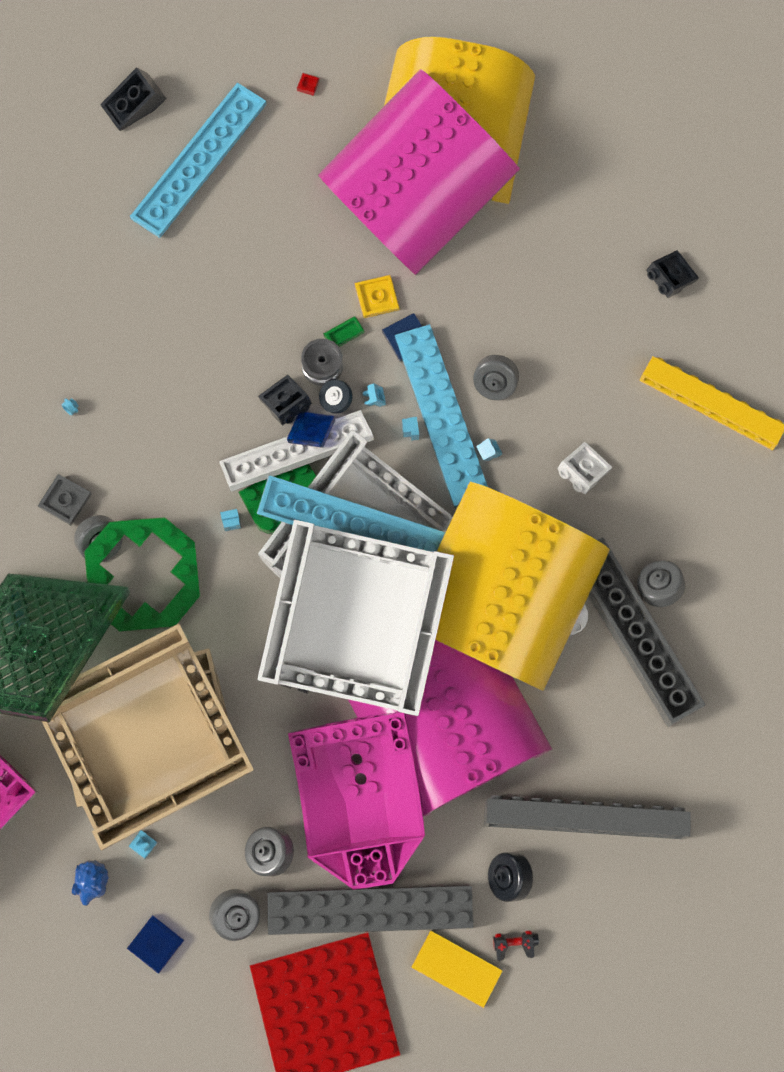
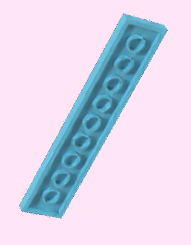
[130,83,267,238]
[395,324,488,508]
[257,475,445,552]

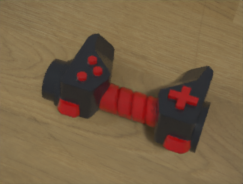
[493,930,539,961]

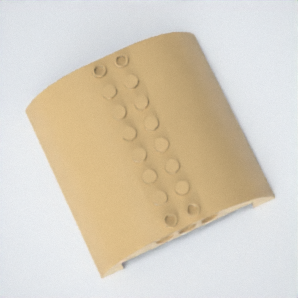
[29,624,254,851]

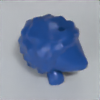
[72,860,109,906]

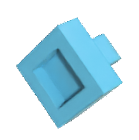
[363,383,386,407]
[128,830,158,859]

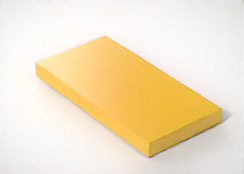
[411,930,502,1008]

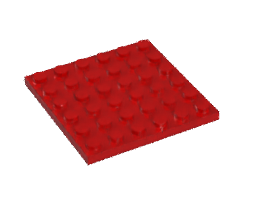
[249,932,401,1072]

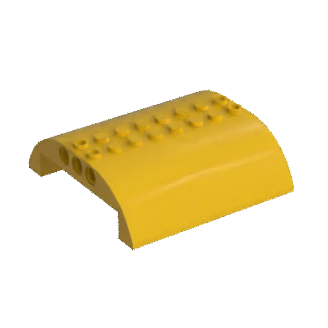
[384,37,535,204]
[435,482,610,691]

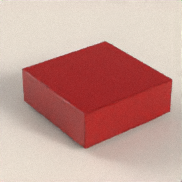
[297,73,320,96]

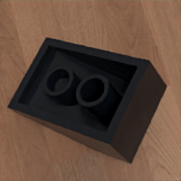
[100,67,167,131]

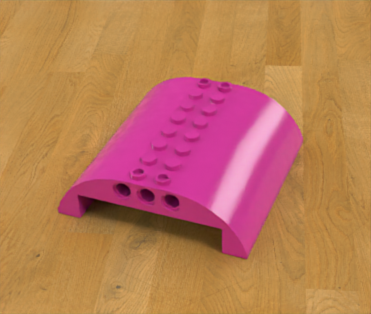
[318,69,520,275]
[348,640,552,818]

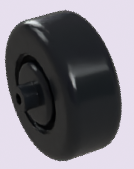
[488,852,533,902]

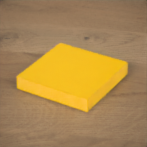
[355,275,399,318]

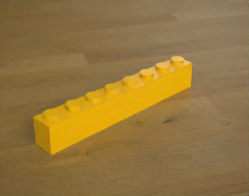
[640,356,784,451]

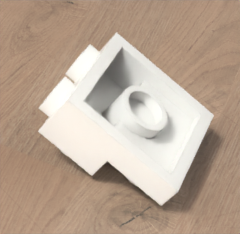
[557,442,612,495]

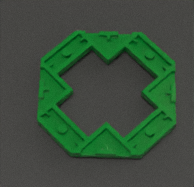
[84,517,200,632]

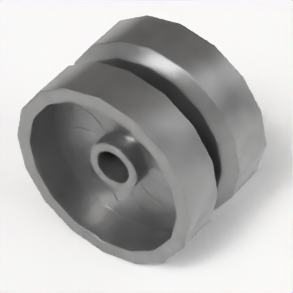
[301,339,342,386]

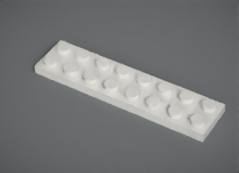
[219,410,374,492]

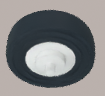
[319,380,353,414]

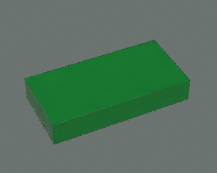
[323,316,365,347]

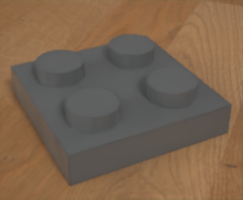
[37,474,92,526]

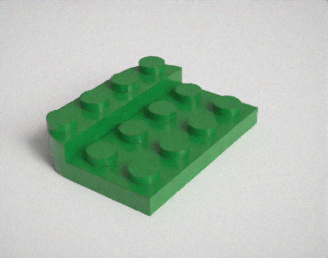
[238,464,316,535]

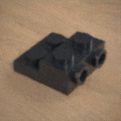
[646,250,699,298]
[258,374,312,426]

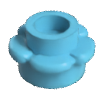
[61,398,79,416]

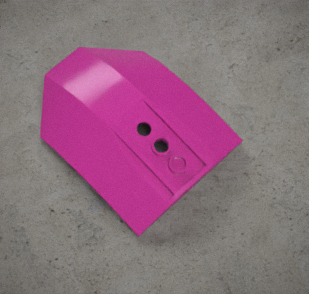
[288,712,425,890]

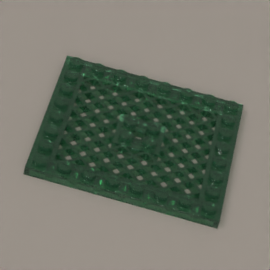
[0,573,131,722]

